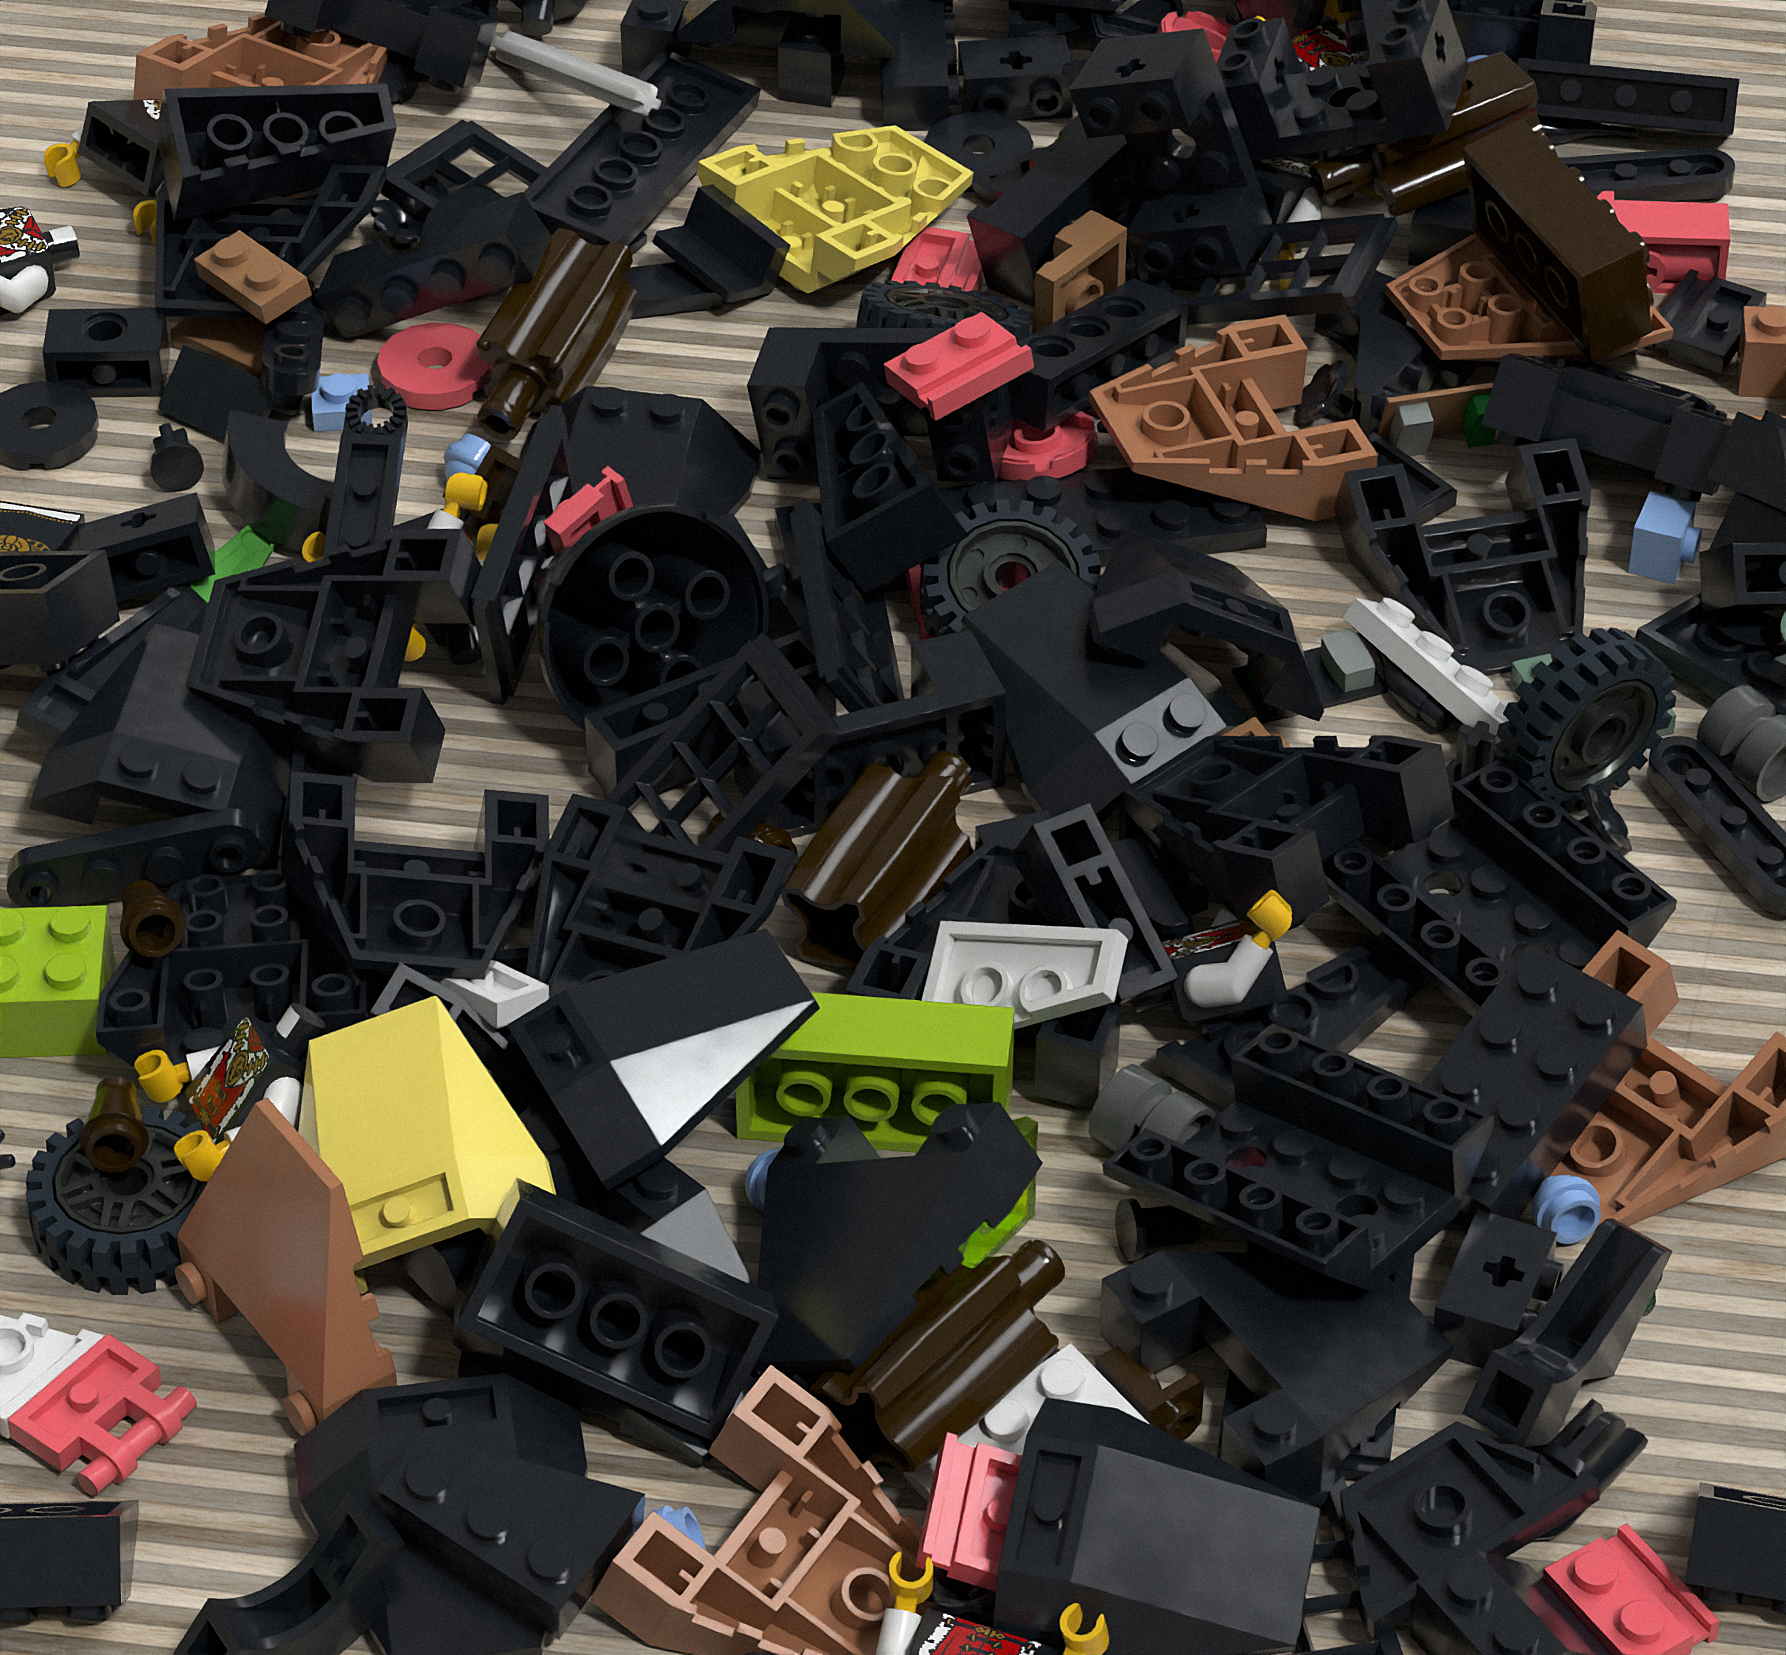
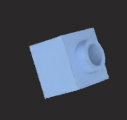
[1628,491,1702,584]

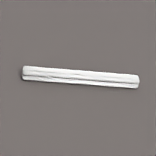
[493,31,661,117]

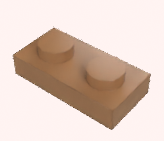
[194,230,312,324]

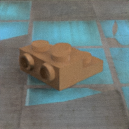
[1032,210,1127,334]

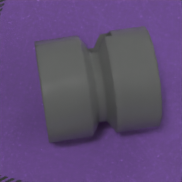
[1696,685,1786,801]
[1089,1064,1217,1153]

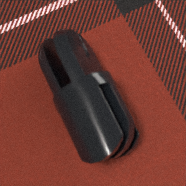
[1536,1398,1648,1541]

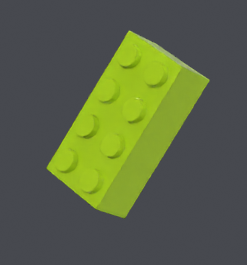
[0,905,115,1058]
[736,992,1014,1153]

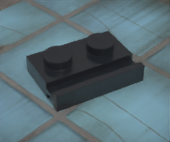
[1644,269,1767,374]

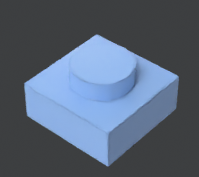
[311,373,372,432]

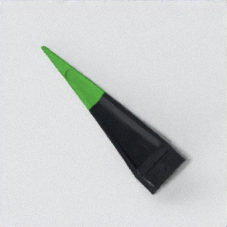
[16,524,277,745]

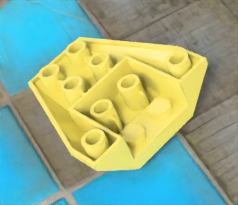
[298,995,556,1294]

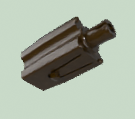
[1309,52,1546,217]
[477,228,638,441]
[781,751,974,970]
[809,1239,1065,1473]

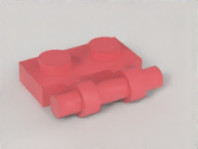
[7,1333,197,1496]

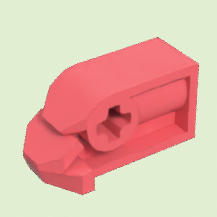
[1597,191,1730,294]

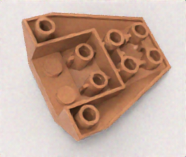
[1385,233,1674,364]

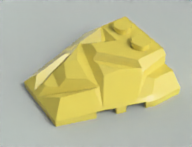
[697,125,974,294]

